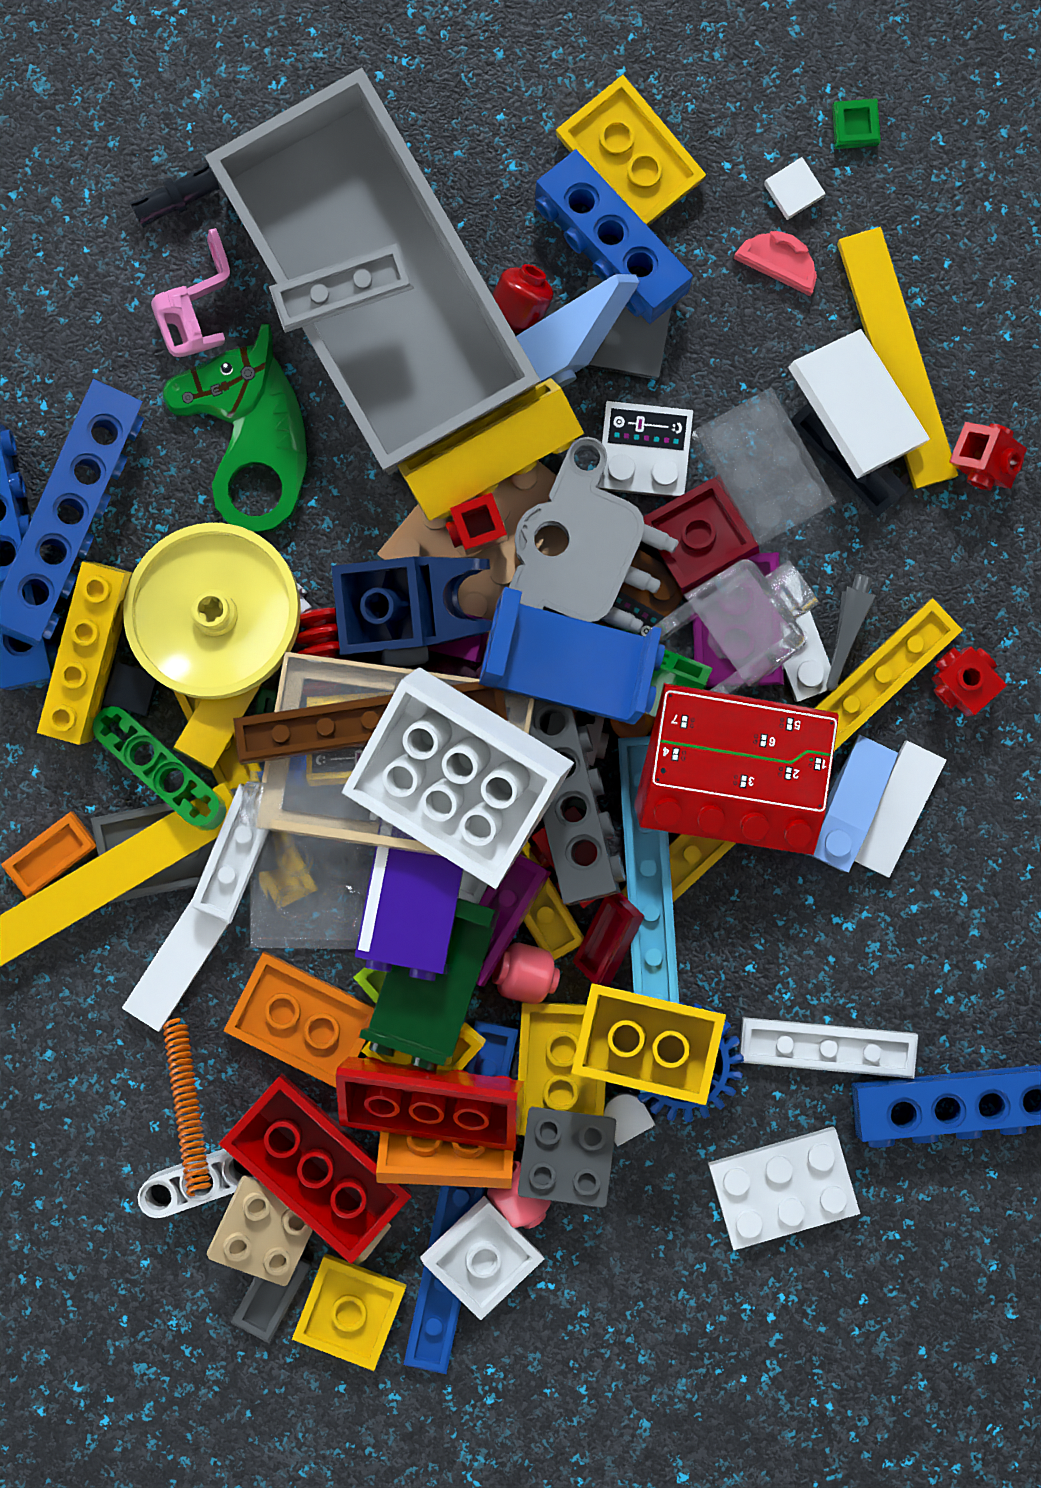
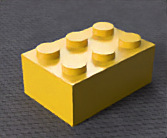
[571,983,726,1105]

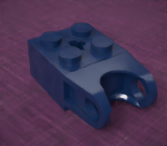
[331,556,493,655]

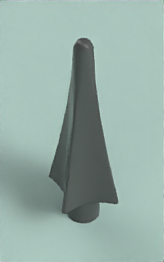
[826,574,876,691]

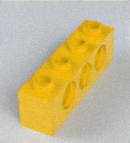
[37,561,133,745]

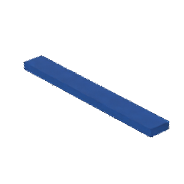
[403,1020,518,1374]

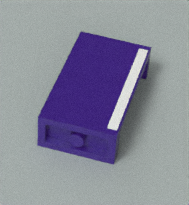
[355,818,464,981]

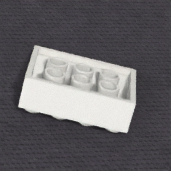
[341,667,574,889]

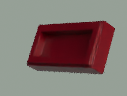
[572,893,645,987]

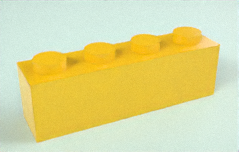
[397,378,584,522]

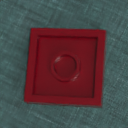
[643,477,760,595]

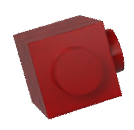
[445,493,508,556]

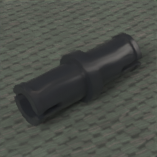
[129,163,220,228]

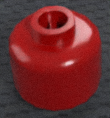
[492,264,554,334]

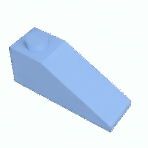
[516,274,640,388]
[808,734,898,873]

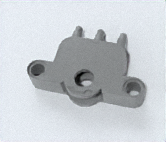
[509,437,679,634]

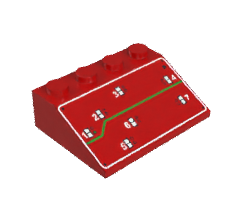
[634,683,839,855]

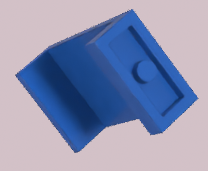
[478,587,665,725]

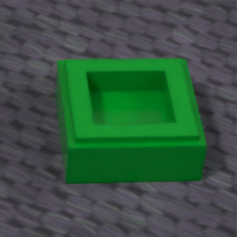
[832,99,881,149]

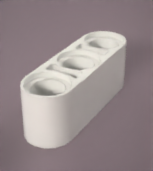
[138,1149,258,1218]

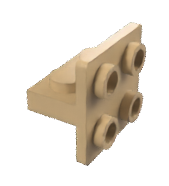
[207,1175,313,1286]

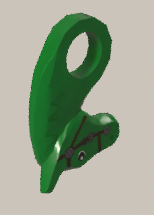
[163,324,308,534]

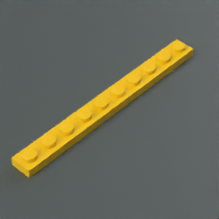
[620,598,963,902]

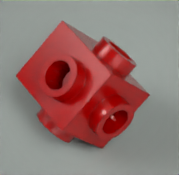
[949,422,1027,491]
[931,646,1007,717]

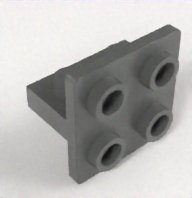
[518,1107,616,1208]

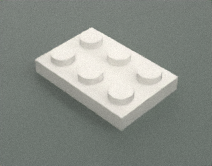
[708,1127,860,1250]

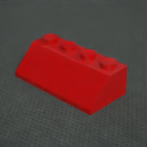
[335,1056,525,1151]
[219,1073,412,1264]

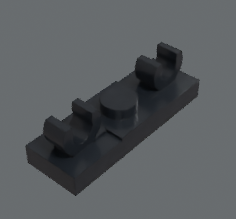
[789,402,909,517]

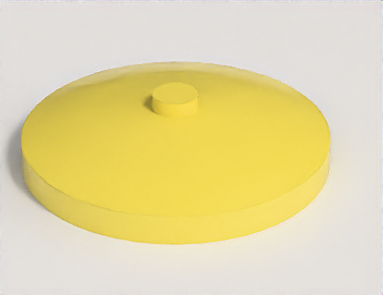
[123,523,301,699]

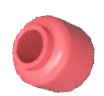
[492,943,560,1004]
[487,1161,551,1229]

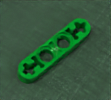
[92,706,226,831]

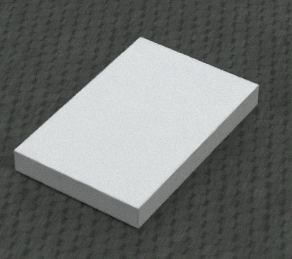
[788,329,930,479]

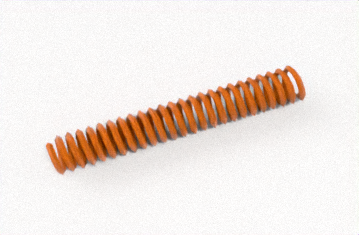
[162,1018,212,1196]

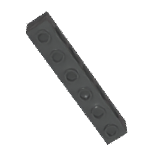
[529,699,625,906]

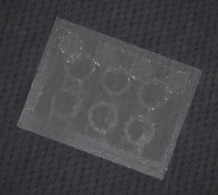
[250,771,381,949]

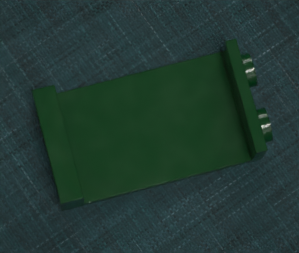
[359,898,500,1071]

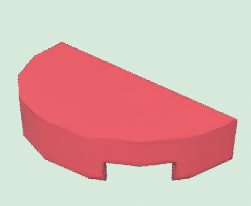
[733,231,817,296]

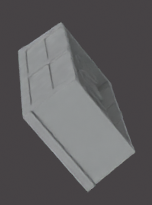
[205,67,541,475]

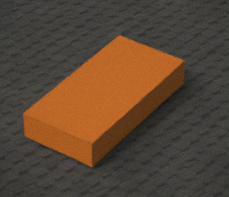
[1,811,97,899]

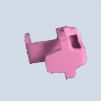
[151,228,230,357]

